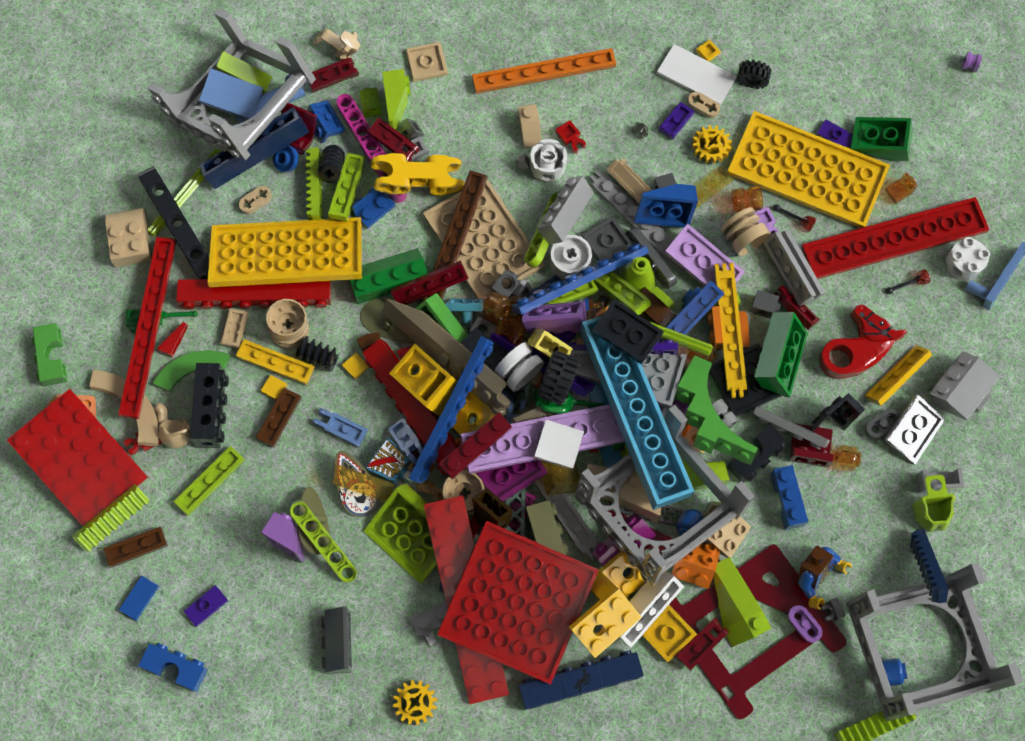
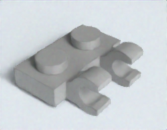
[410,601,448,648]

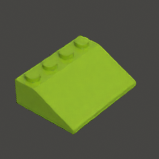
[363,484,438,584]

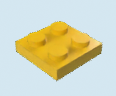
[643,605,697,662]

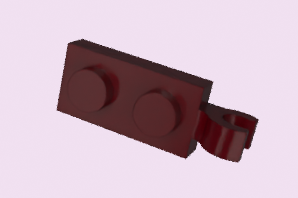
[774,286,820,330]

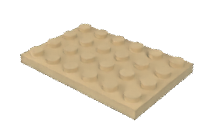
[423,179,545,301]

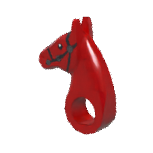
[819,304,907,379]

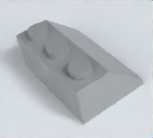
[930,351,1000,421]

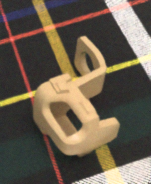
[312,28,360,60]

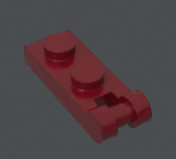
[309,58,359,93]
[367,117,420,162]
[675,617,729,671]

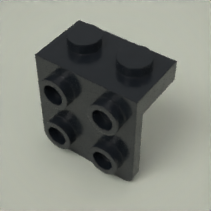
[810,393,865,432]

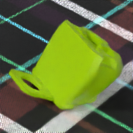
[912,475,956,532]

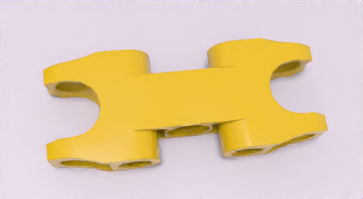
[371,153,465,195]

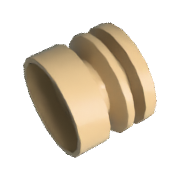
[720,207,771,256]
[266,299,309,348]
[443,470,485,516]

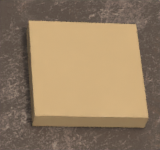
[405,42,448,82]

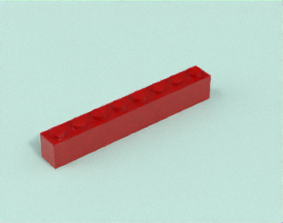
[177,279,332,310]
[362,339,459,476]

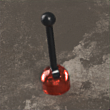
[773,204,817,232]
[885,269,931,294]

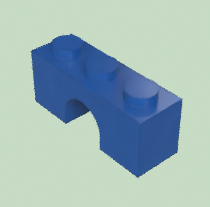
[770,465,808,530]
[138,642,208,692]

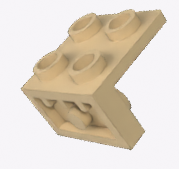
[703,501,751,558]

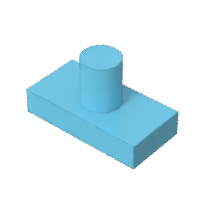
[445,298,488,324]

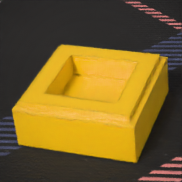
[695,39,721,62]
[342,353,369,380]
[261,375,288,401]

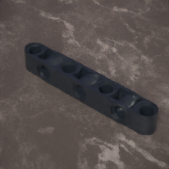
[137,166,209,279]

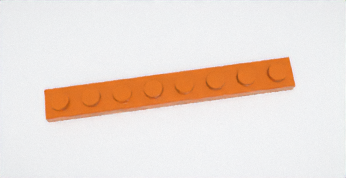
[472,48,616,94]

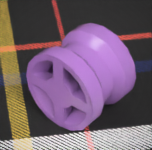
[962,51,982,72]

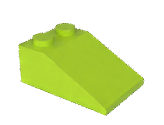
[382,69,411,130]

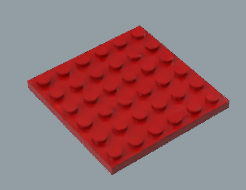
[437,521,599,685]

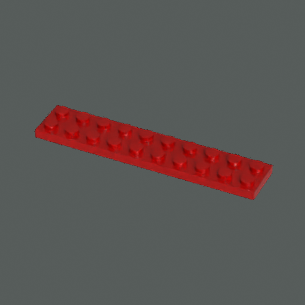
[801,197,990,279]
[424,495,509,704]

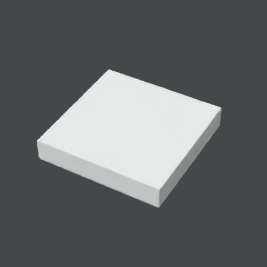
[534,420,584,470]

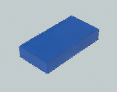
[119,576,160,621]

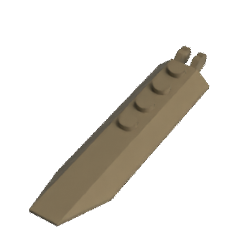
[382,299,510,416]

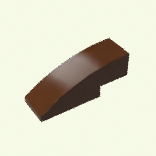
[640,287,677,327]

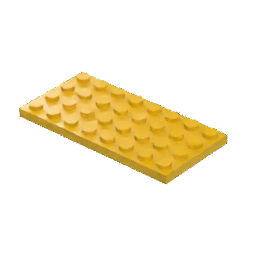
[727,111,890,228]
[208,217,362,287]

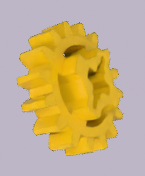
[692,125,732,164]
[393,680,438,726]

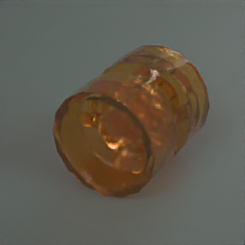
[732,186,763,213]

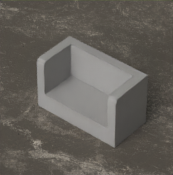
[917,468,964,493]

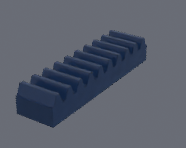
[910,529,948,603]

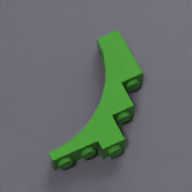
[674,355,758,465]

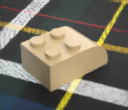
[105,208,152,268]

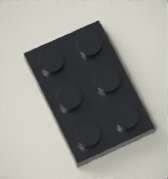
[592,299,664,365]

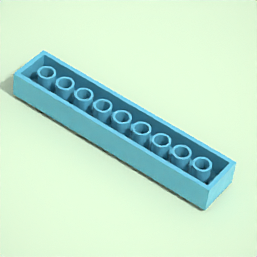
[579,315,694,510]

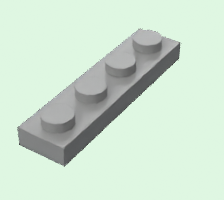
[753,407,830,449]

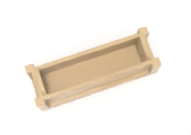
[606,159,652,203]

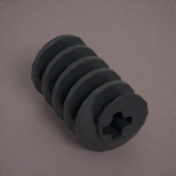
[318,145,345,183]
[296,336,339,372]

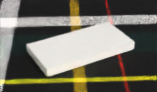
[657,44,737,106]

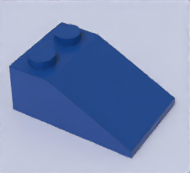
[634,184,698,228]

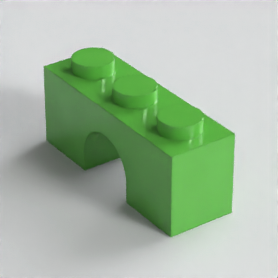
[31,323,68,386]

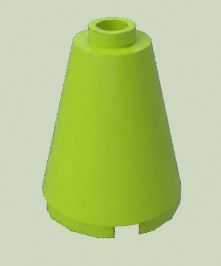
[619,257,656,292]

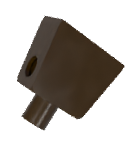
[472,488,513,529]

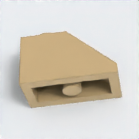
[518,104,542,148]

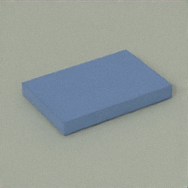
[199,69,263,120]

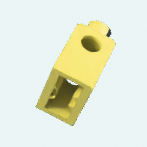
[527,328,573,359]

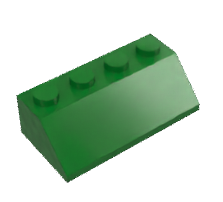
[350,248,428,304]
[754,312,808,397]

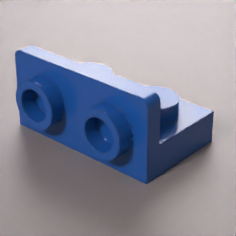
[307,101,345,144]
[352,187,395,229]

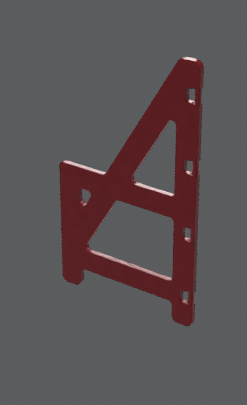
[599,510,847,720]

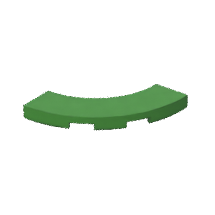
[153,350,231,392]

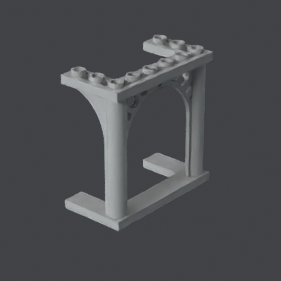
[147,9,316,160]
[575,405,755,586]
[846,562,1023,722]

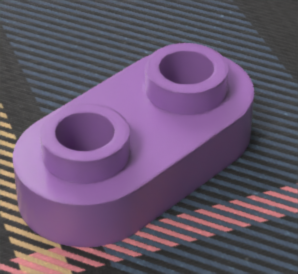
[787,606,822,643]

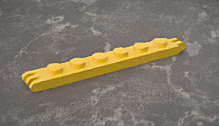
[714,263,747,398]

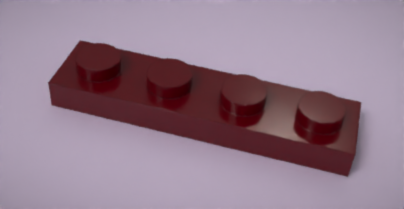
[391,260,469,305]
[439,413,512,480]

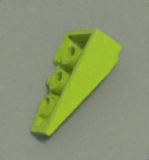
[713,557,772,647]

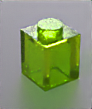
[359,87,382,118]

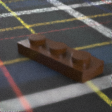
[256,388,302,448]
[103,526,168,568]

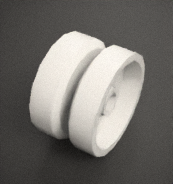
[550,235,592,280]
[495,342,545,392]

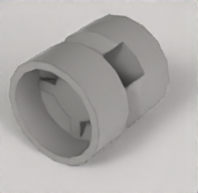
[712,399,738,429]

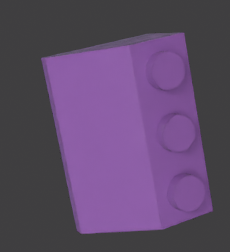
[522,301,587,334]
[261,512,305,563]

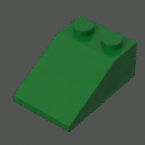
[851,117,913,161]

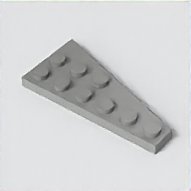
[570,350,687,408]

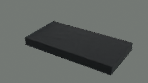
[461,327,531,401]

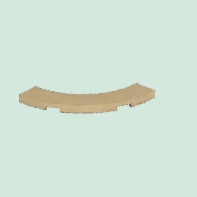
[89,370,159,446]

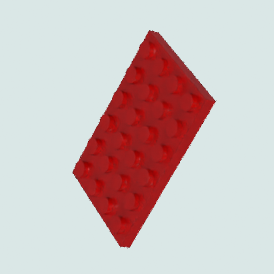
[7,389,148,526]

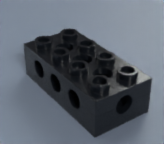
[190,363,229,448]

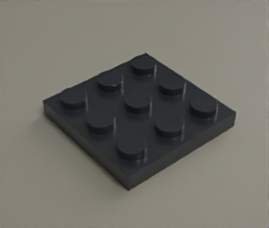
[709,344,782,417]

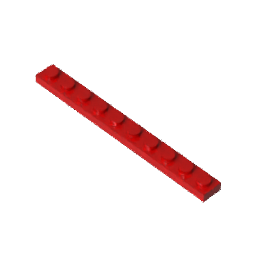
[118,237,176,419]

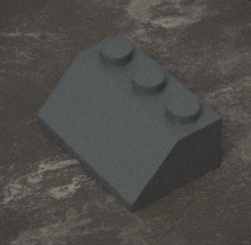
[321,606,352,674]

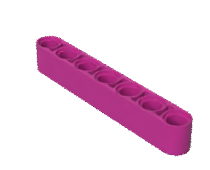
[337,94,407,203]

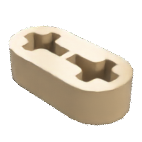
[688,92,720,118]
[239,186,272,214]

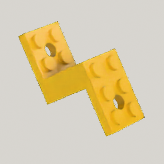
[389,344,496,434]
[569,551,645,658]

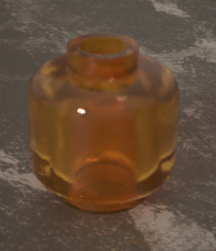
[483,292,512,319]
[833,445,862,471]

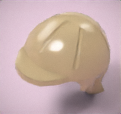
[154,403,191,449]

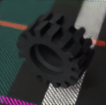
[737,60,772,89]

